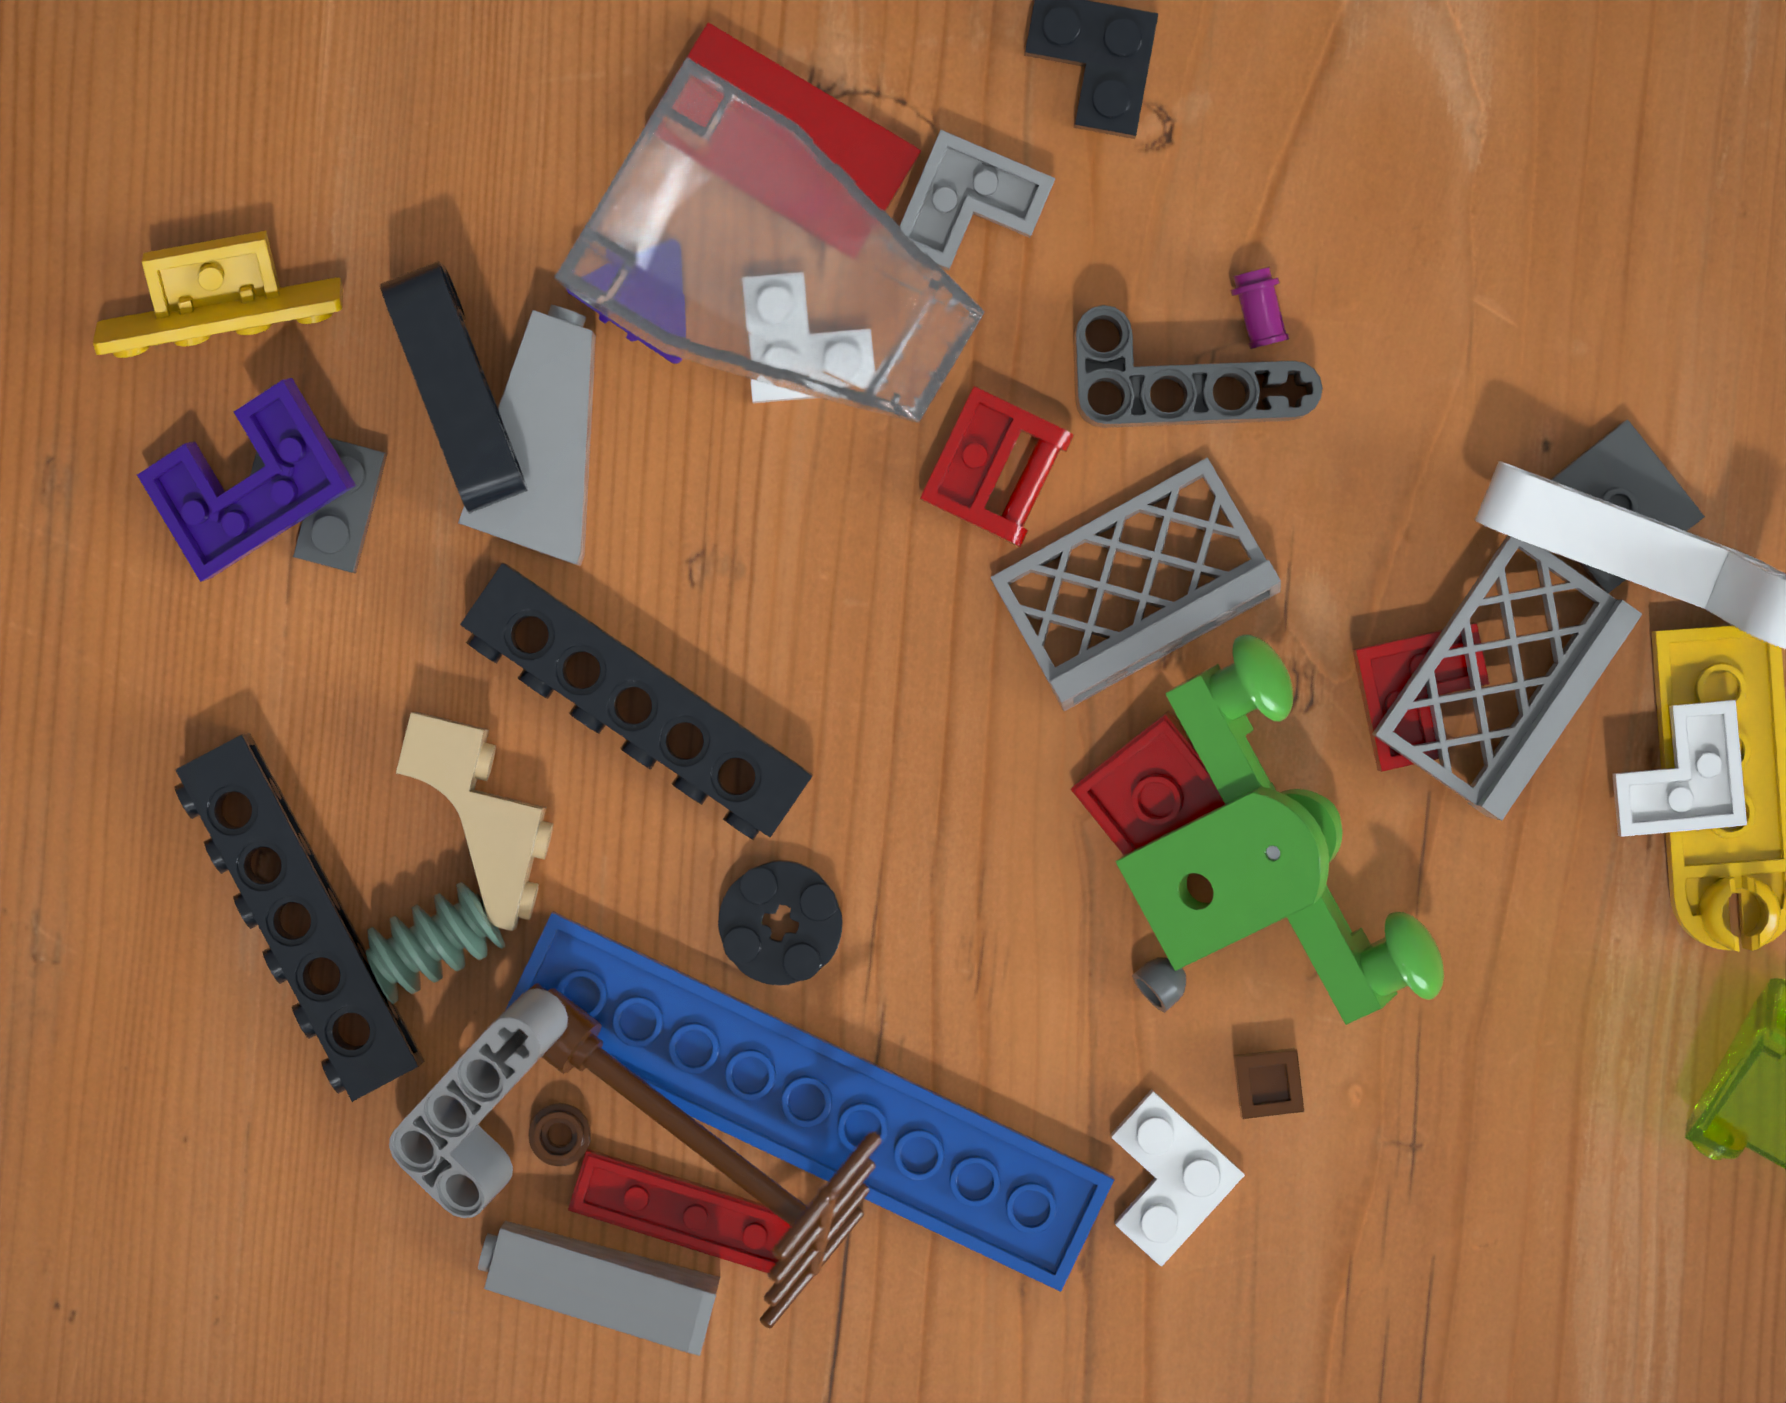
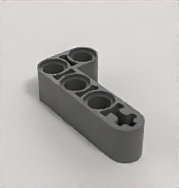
[1073,305,1323,428]

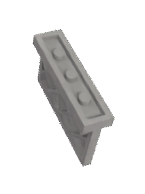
[990,457,1281,711]
[1372,535,1642,821]

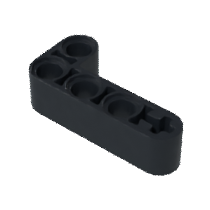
[380,261,528,513]

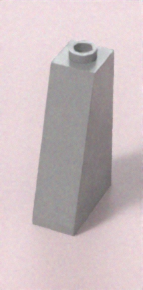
[458,305,596,566]
[478,1221,720,1356]

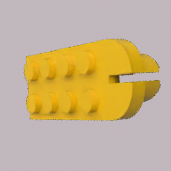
[1651,626,1786,952]

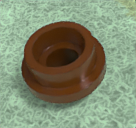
[528,1103,591,1166]

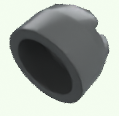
[1132,957,1186,1012]

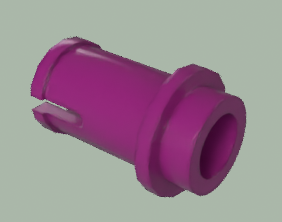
[1231,267,1289,349]

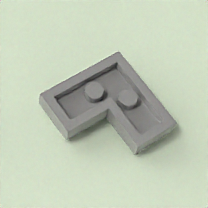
[892,130,1055,271]

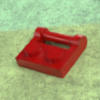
[920,386,1074,547]

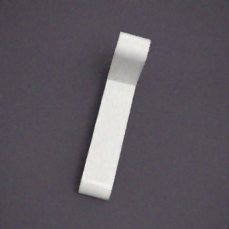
[1475,461,1786,649]

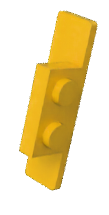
[93,231,344,358]

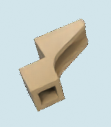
[396,712,554,931]

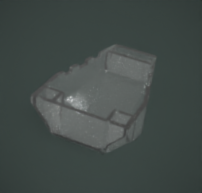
[555,58,985,423]

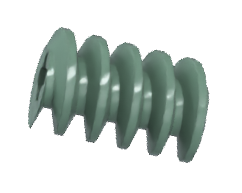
[366,882,505,1004]

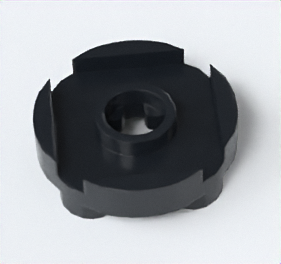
[718,860,843,986]

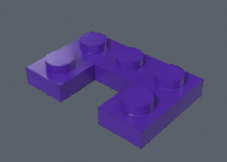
[137,378,356,582]

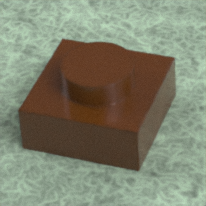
[1233,1048,1305,1119]

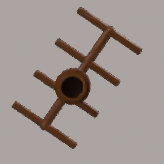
[519,984,882,1329]

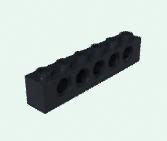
[460,563,813,840]
[174,734,425,1102]

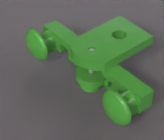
[1115,635,1444,1025]

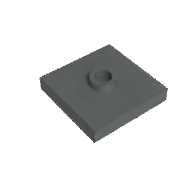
[1550,419,1705,593]

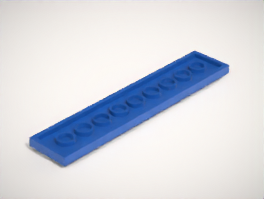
[505,911,1115,1292]

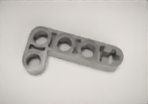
[389,989,568,1218]

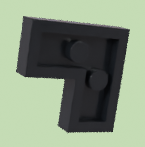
[1024,0,1159,139]

